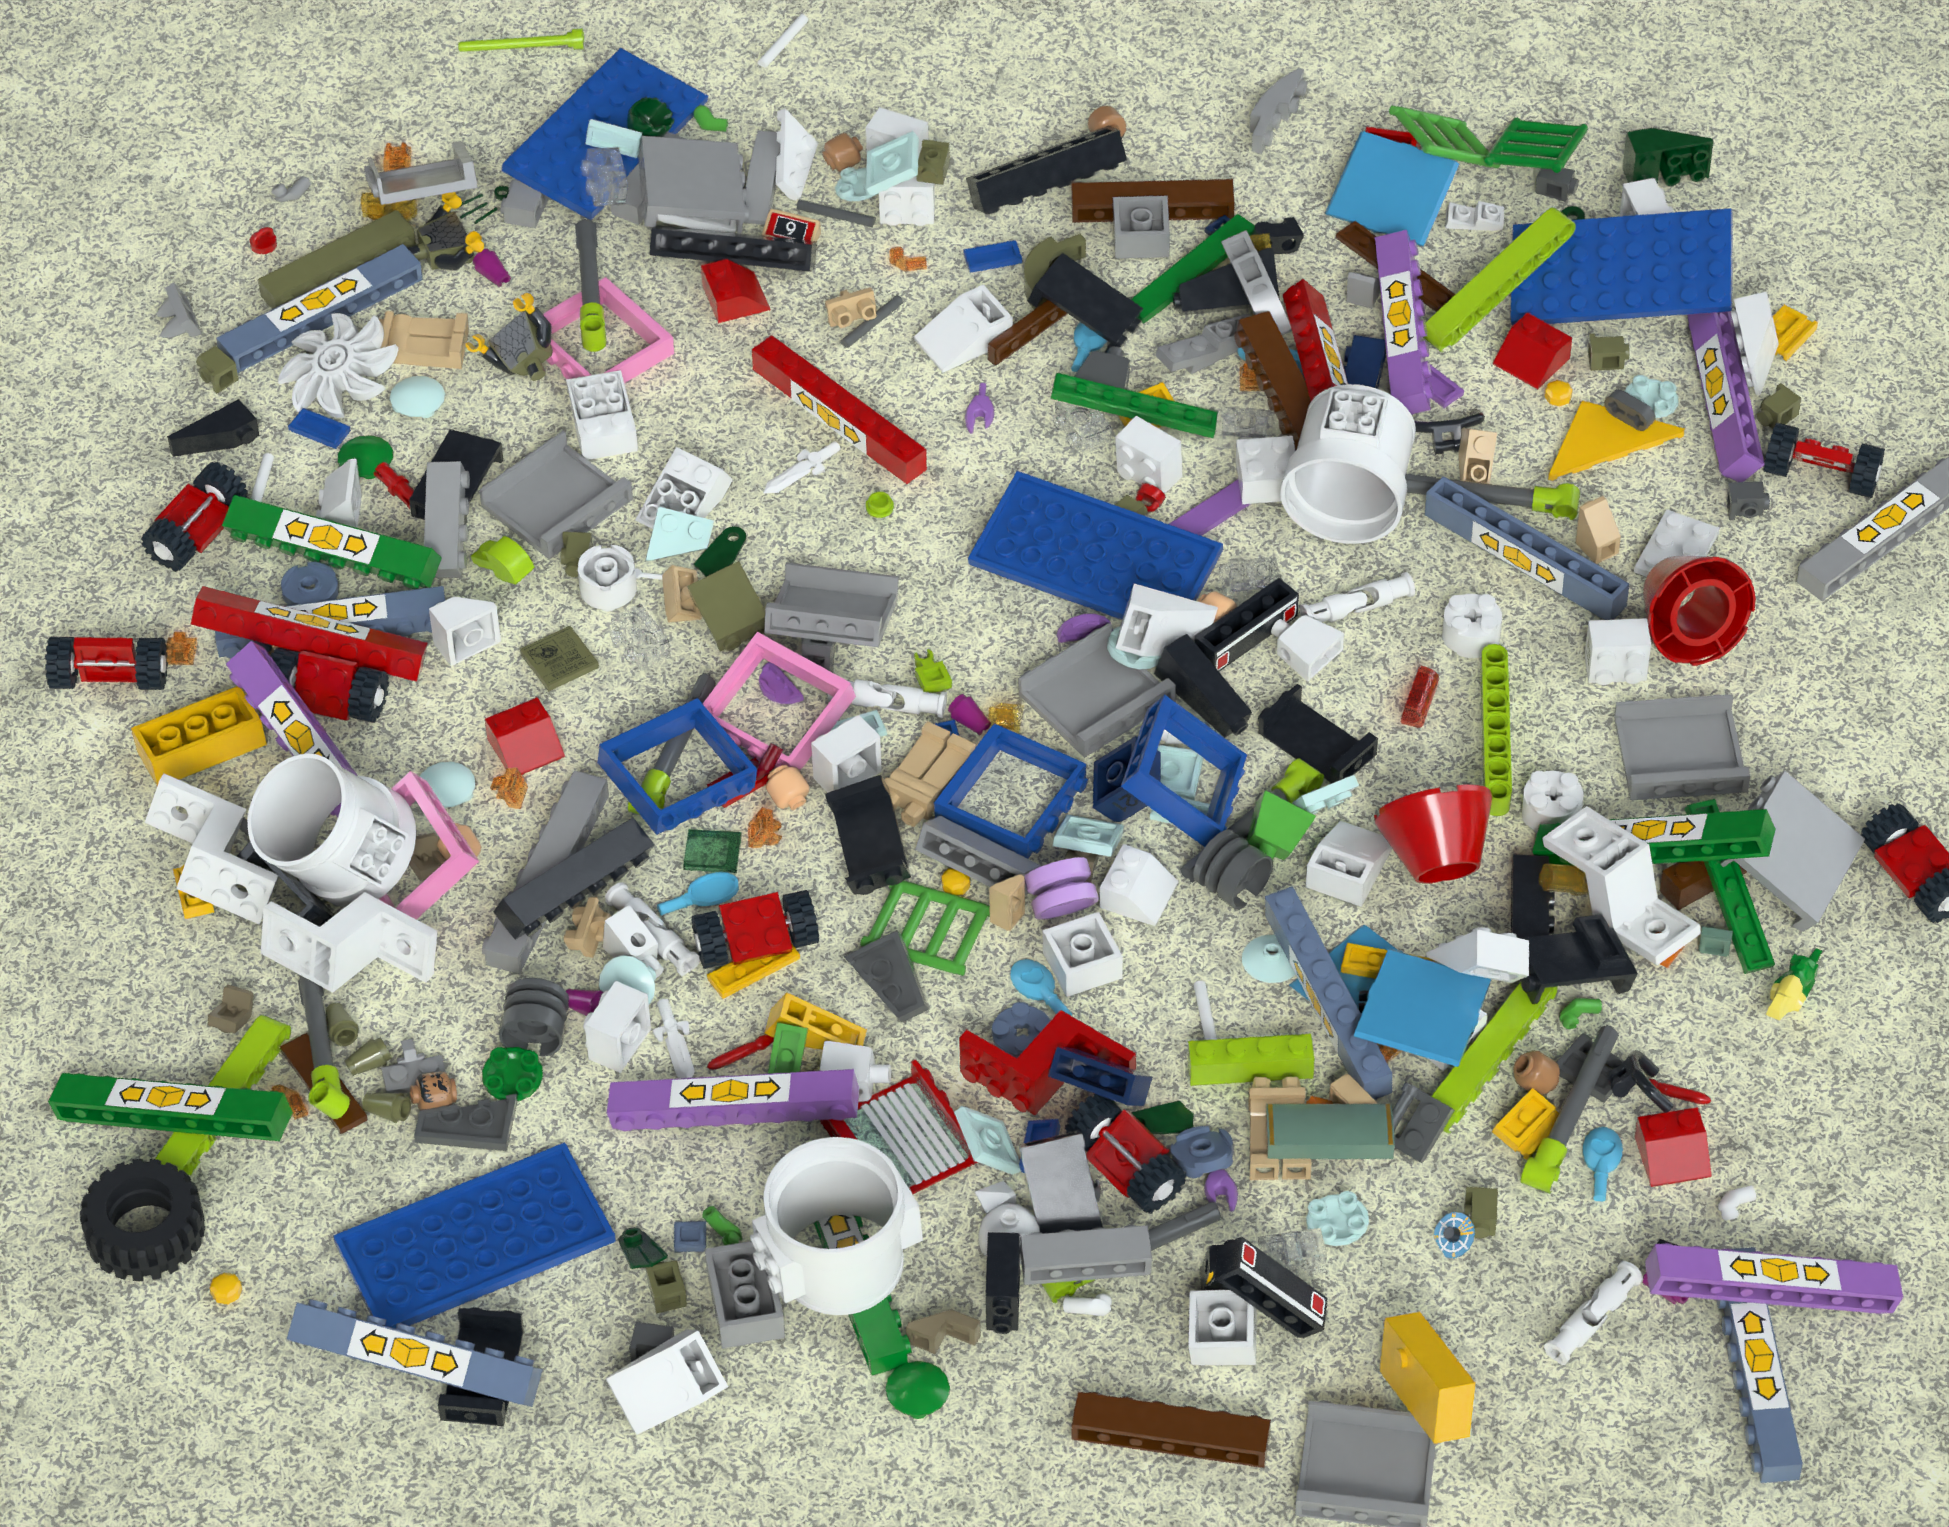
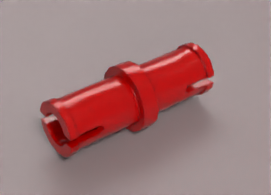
[374,462,414,509]

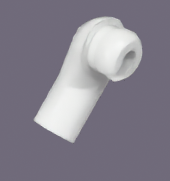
[1063,1293,1112,1316]

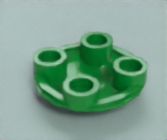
[338,435,393,479]
[482,1047,543,1101]
[886,1361,950,1419]

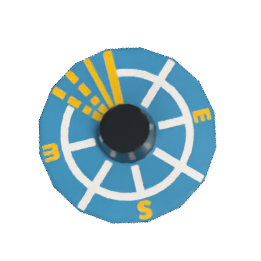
[1433,1212,1475,1258]

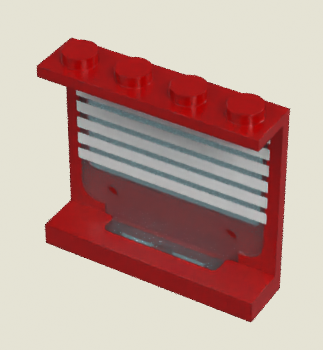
[820,1059,978,1194]

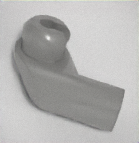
[272,176,311,202]

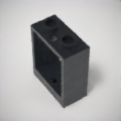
[985,1232,1020,1334]

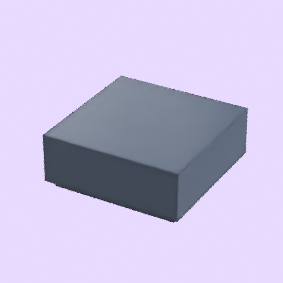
[674,1221,706,1252]

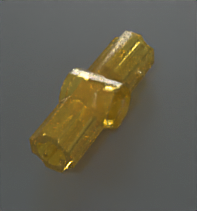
[1539,864,1589,896]

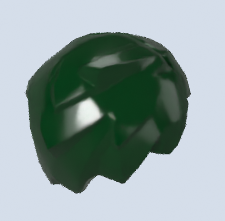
[627,97,675,137]

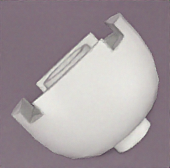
[978,1203,1040,1264]

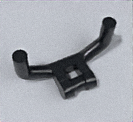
[1414,409,1485,455]
[1607,1050,1673,1113]

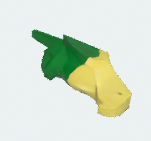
[1766,948,1822,1020]

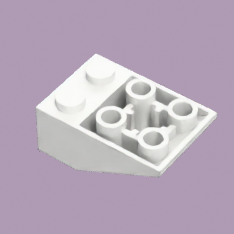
[914,284,1013,373]
[1731,291,1779,395]
[566,370,638,460]
[635,447,733,529]
[1115,584,1218,656]
[1306,821,1392,907]
[1426,927,1529,983]
[605,1329,728,1435]

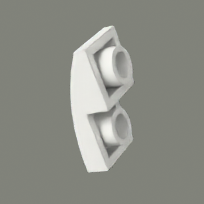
[1445,201,1504,231]

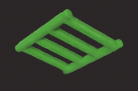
[1389,105,1501,168]
[860,880,990,976]

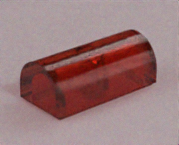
[1400,665,1440,728]

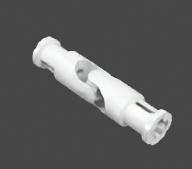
[1300,572,1415,622]
[828,679,947,718]
[605,882,700,976]
[1544,1261,1643,1365]

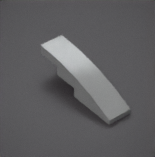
[743,130,780,225]

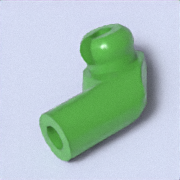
[693,105,728,132]
[1559,998,1602,1029]
[702,1206,742,1246]

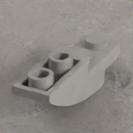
[1250,68,1307,154]
[1221,230,1292,335]
[1156,313,1250,374]

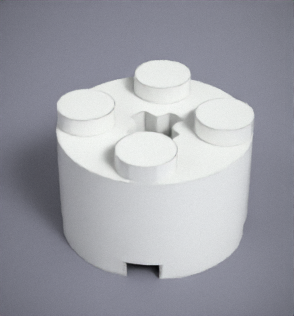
[578,545,637,612]
[1442,594,1502,658]
[1522,771,1584,833]

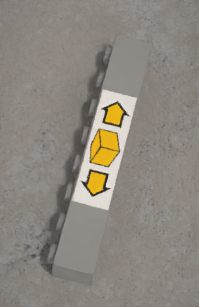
[1797,457,1949,601]

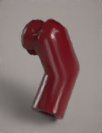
[751,743,783,780]

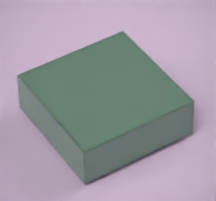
[1699,926,1733,957]

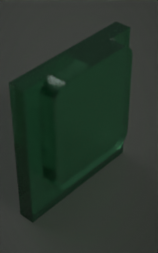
[683,829,742,873]

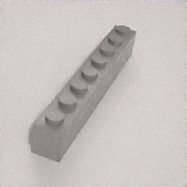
[482,770,609,974]

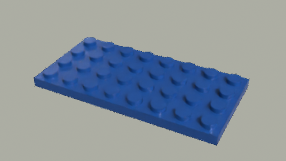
[501,48,708,220]
[1511,208,1733,325]
[968,471,1223,620]
[333,1142,616,1329]

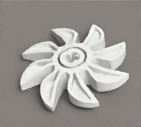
[278,313,398,418]

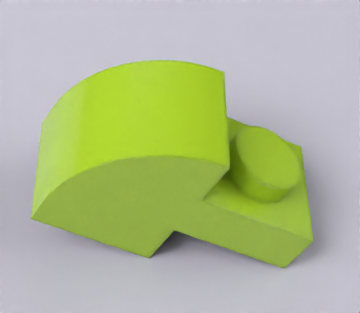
[470,536,535,585]

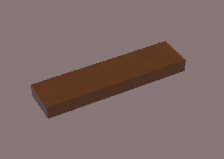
[988,300,1068,365]
[280,1033,368,1134]

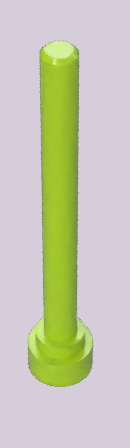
[458,28,584,52]

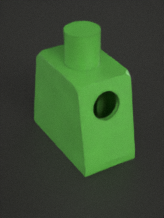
[1247,790,1316,860]

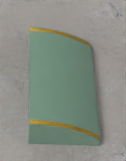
[1266,1104,1395,1159]

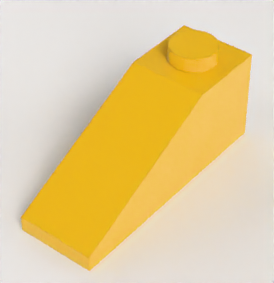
[764,992,867,1050]

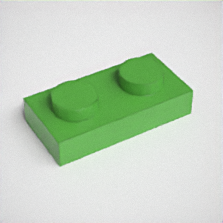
[768,1023,808,1074]

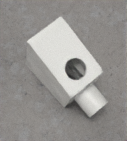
[1271,615,1344,681]
[603,905,664,978]
[820,1041,891,1102]

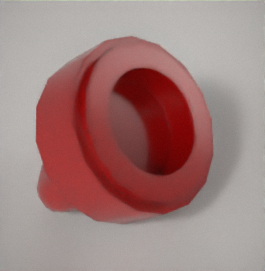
[250,227,277,255]
[1135,483,1166,513]

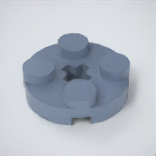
[281,562,339,606]
[992,1002,1051,1058]
[1170,1126,1234,1178]

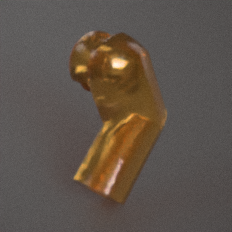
[888,247,927,272]
[270,1084,308,1120]

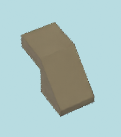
[906,1309,981,1354]

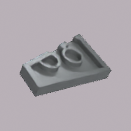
[844,930,929,1022]
[414,1094,518,1151]

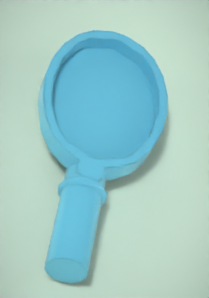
[1071,322,1107,372]
[657,872,739,916]
[1010,959,1072,1016]
[1583,1127,1623,1202]

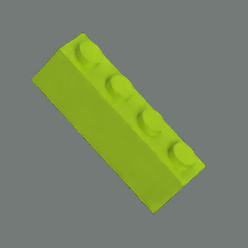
[1188,1034,1315,1086]

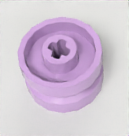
[1024,857,1099,920]

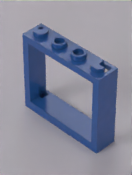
[1121,694,1247,847]
[597,698,757,835]
[934,723,1088,859]

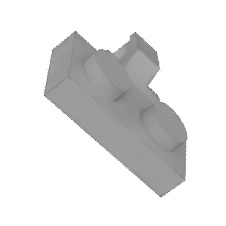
[381,1038,446,1094]

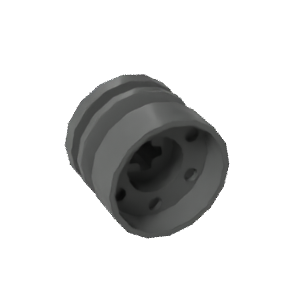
[1193,830,1273,910]
[499,978,569,1056]

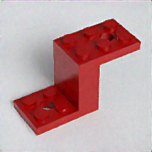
[959,1010,1136,1116]

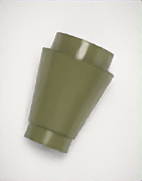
[326,1003,359,1046]
[344,1037,392,1076]
[362,1093,411,1123]

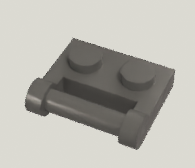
[1556,1033,1624,1103]
[1392,1081,1455,1163]

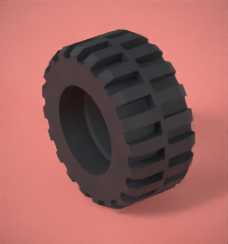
[80,1159,205,1281]

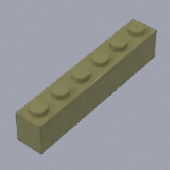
[258,210,416,309]

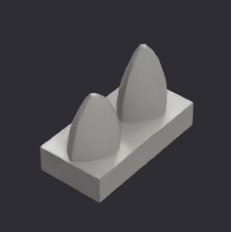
[157,283,202,338]

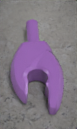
[965,383,995,434]
[1204,1169,1238,1212]

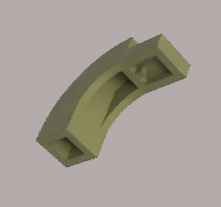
[1024,233,1086,310]

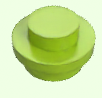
[866,492,894,518]

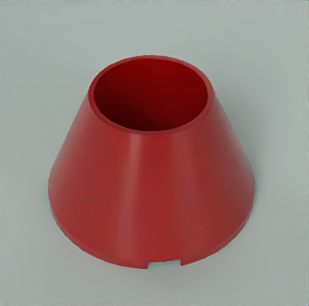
[1643,556,1756,666]
[1374,785,1493,884]

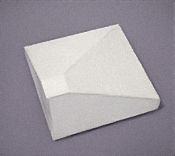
[975,1181,1016,1214]

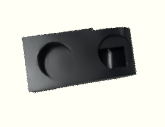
[1250,217,1304,254]

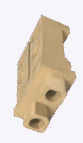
[370,311,469,369]
[884,721,976,827]
[1248,1077,1312,1180]

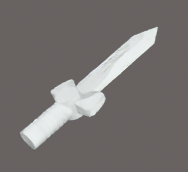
[763,441,841,494]
[653,998,695,1079]

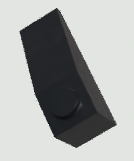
[167,399,259,457]

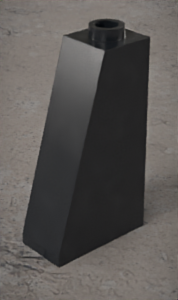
[1173,247,1280,316]
[1154,634,1252,738]

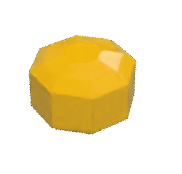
[1545,380,1573,407]
[941,868,970,896]
[209,1273,242,1304]

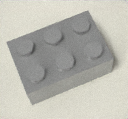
[705,1241,785,1349]

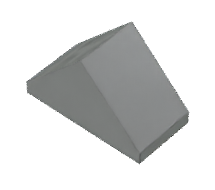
[1346,272,1380,309]

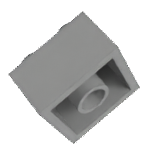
[1113,196,1170,259]

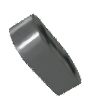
[1604,389,1656,431]

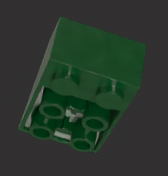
[1622,128,1714,186]

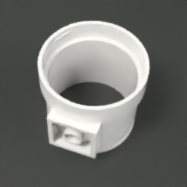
[1280,384,1416,544]
[247,754,416,907]
[750,1137,923,1315]

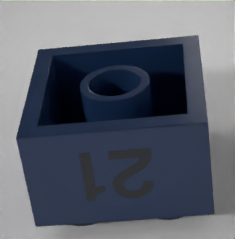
[1093,736,1161,822]

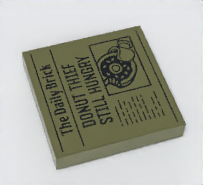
[520,626,599,692]

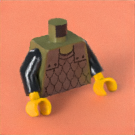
[406,192,484,271]
[465,293,553,381]

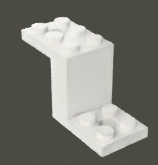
[145,774,279,924]
[1542,806,1701,965]
[261,892,437,993]

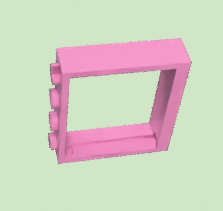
[543,277,674,383]
[703,632,856,771]
[379,771,479,920]

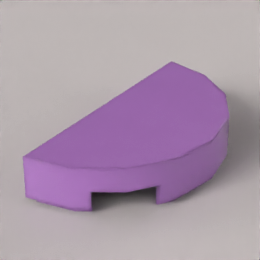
[1057,614,1113,643]
[759,662,804,704]

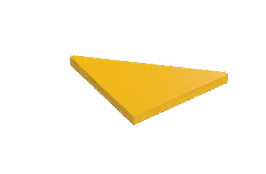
[1548,400,1685,481]

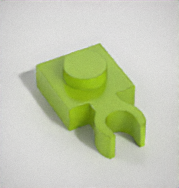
[914,649,952,693]

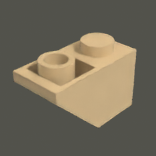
[1458,428,1497,484]
[1576,496,1621,564]

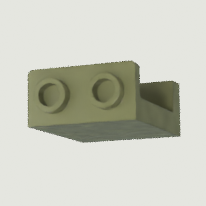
[687,561,765,651]

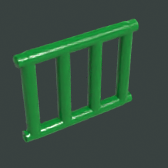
[1484,117,1588,173]

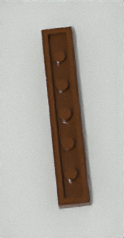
[1336,221,1456,312]

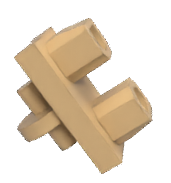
[825,287,877,328]
[563,897,611,958]

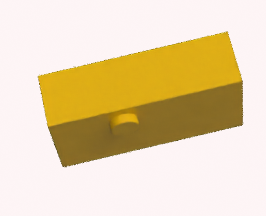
[131,686,267,786]
[1380,1312,1475,1444]

